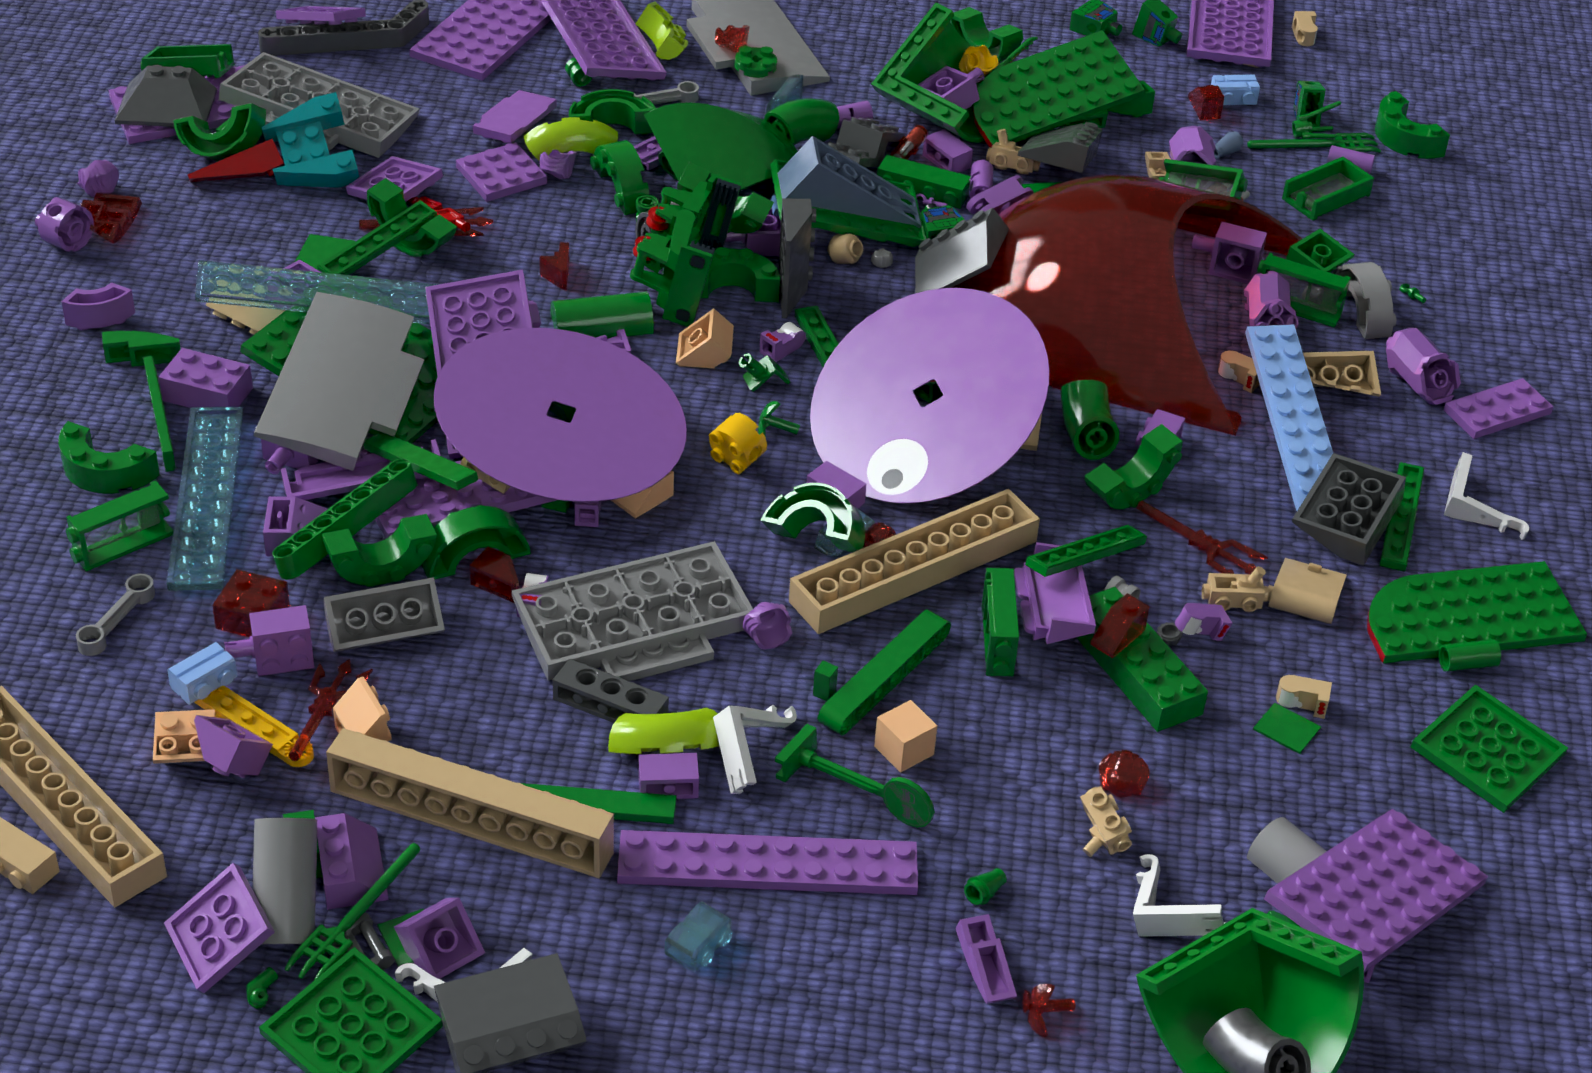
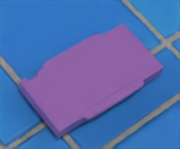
[473,90,557,143]

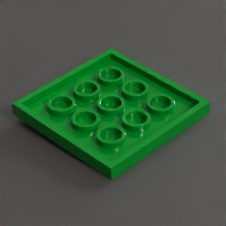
[1410,684,1568,813]
[259,947,443,1073]

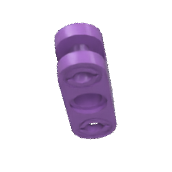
[966,175,1034,217]

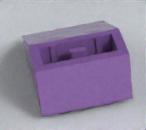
[263,496,329,556]

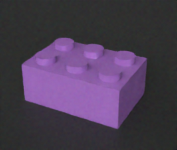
[158,348,253,418]

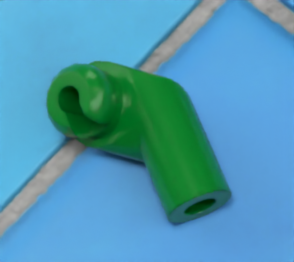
[246,967,278,1008]

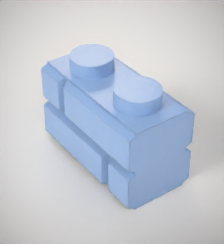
[1210,74,1260,105]
[168,642,237,705]

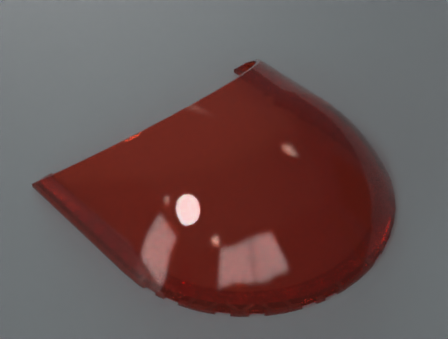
[952,174,1302,436]

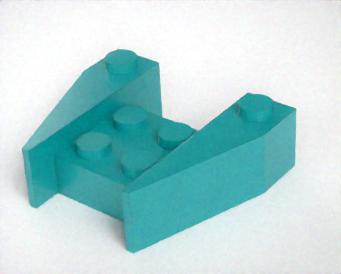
[262,92,359,188]

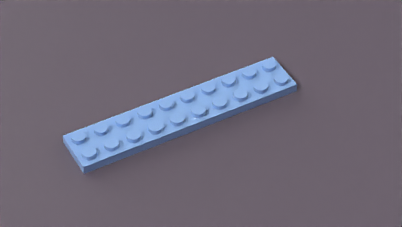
[1245,324,1333,511]

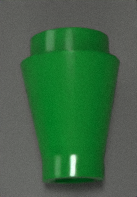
[964,868,1007,905]

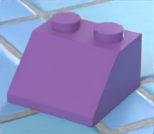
[194,715,273,778]
[394,898,485,979]

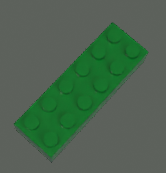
[1076,587,1208,732]

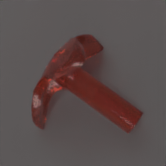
[1022,984,1076,1037]

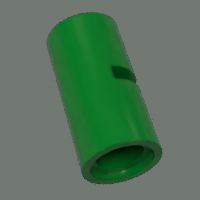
[1439,639,1501,672]

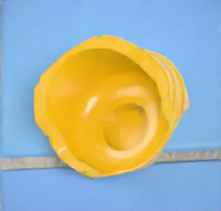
[959,45,999,77]

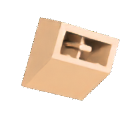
[333,676,392,741]
[153,709,216,764]

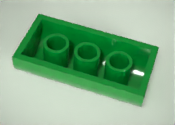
[551,291,654,339]

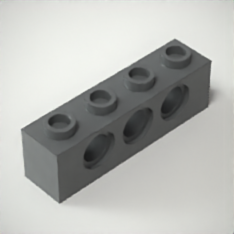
[553,659,669,723]

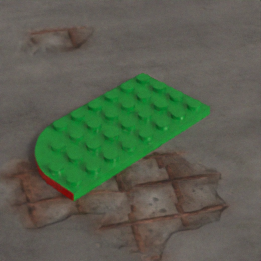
[973,30,1145,148]
[1367,561,1587,663]

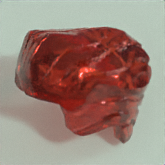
[715,25,750,53]
[1099,750,1150,798]

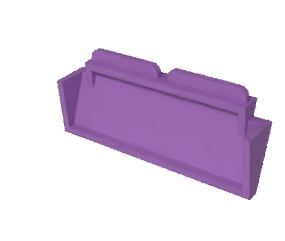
[281,439,441,500]
[1014,542,1096,644]

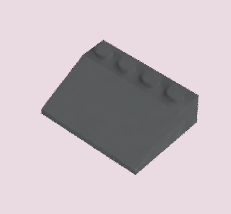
[1017,122,1103,173]
[778,198,816,318]
[915,207,1009,294]
[1292,453,1406,566]
[434,953,587,1073]

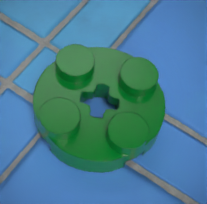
[734,46,777,78]

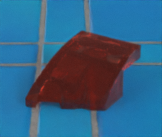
[81,193,142,243]

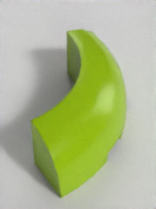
[635,1,688,60]
[524,117,618,161]
[608,708,720,754]

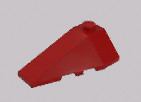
[188,139,284,182]

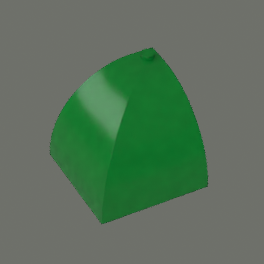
[871,3,985,143]
[644,102,798,191]
[1136,908,1364,1073]

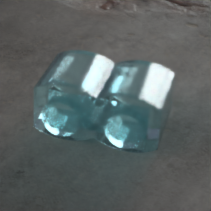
[665,902,733,972]

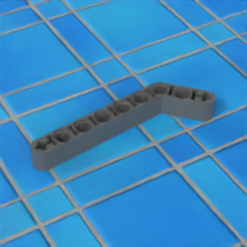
[258,0,429,56]

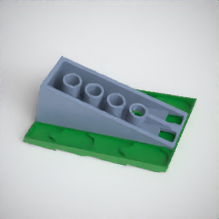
[770,136,926,247]

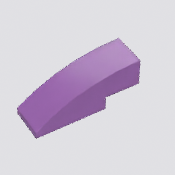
[955,914,1017,1004]

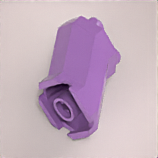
[1169,126,1216,195]
[1244,271,1298,329]
[1386,328,1461,405]

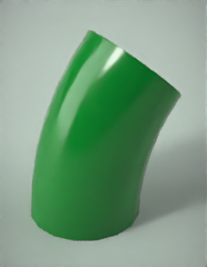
[764,98,839,145]
[1060,380,1120,460]

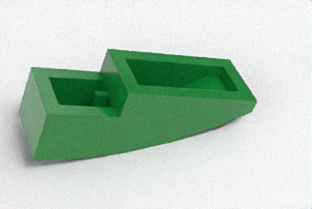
[102,331,181,367]

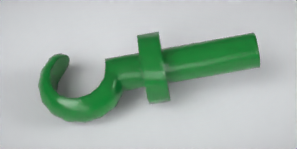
[1399,284,1426,303]

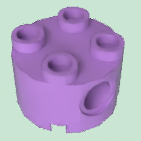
[35,197,94,252]

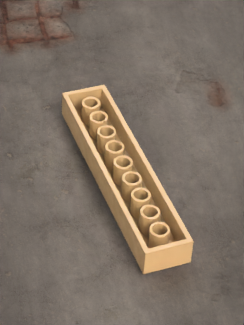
[789,489,1040,634]
[0,685,167,908]
[326,728,614,879]

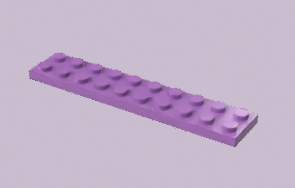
[617,830,918,895]

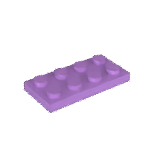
[276,6,366,25]
[1444,378,1554,439]

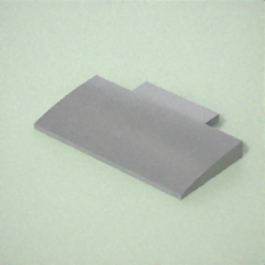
[687,0,830,96]
[219,52,420,158]
[253,292,424,471]
[512,541,753,681]

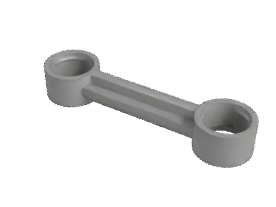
[634,81,699,105]
[76,574,155,656]

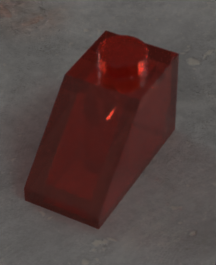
[1188,85,1224,120]
[470,546,519,603]
[1090,593,1150,658]

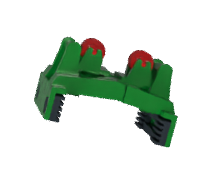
[630,174,742,327]

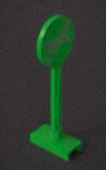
[775,724,935,828]

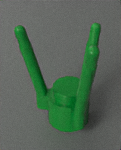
[1292,101,1341,139]

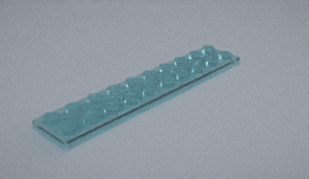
[195,260,439,324]
[167,407,243,591]

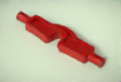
[407,196,470,232]

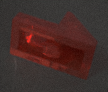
[539,242,569,290]

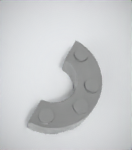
[1333,262,1397,340]

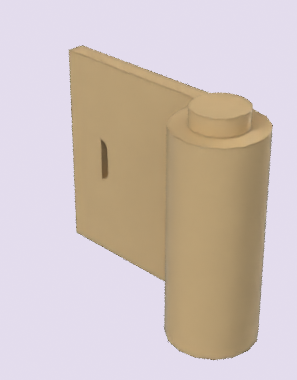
[1267,558,1347,624]

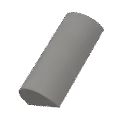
[324,577,445,652]
[1247,817,1327,884]
[253,818,317,944]

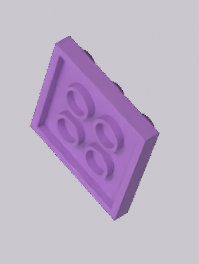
[456,142,547,202]
[346,156,443,202]
[164,863,275,993]

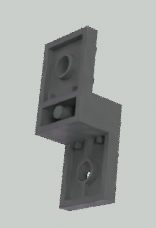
[828,117,905,167]

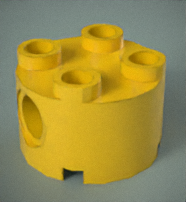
[709,413,767,474]

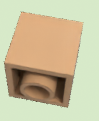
[874,700,937,773]

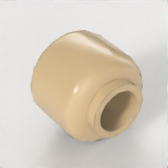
[828,234,863,264]

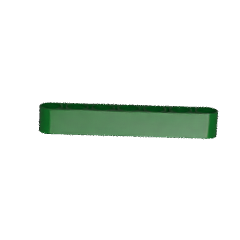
[272,458,418,580]
[817,609,951,736]

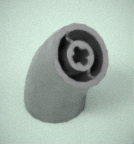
[1203,1008,1311,1073]

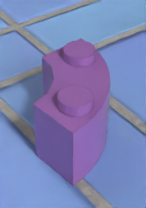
[61,283,135,330]

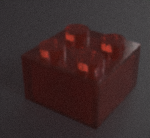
[212,569,290,637]

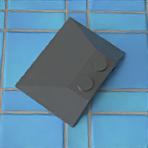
[115,65,217,127]

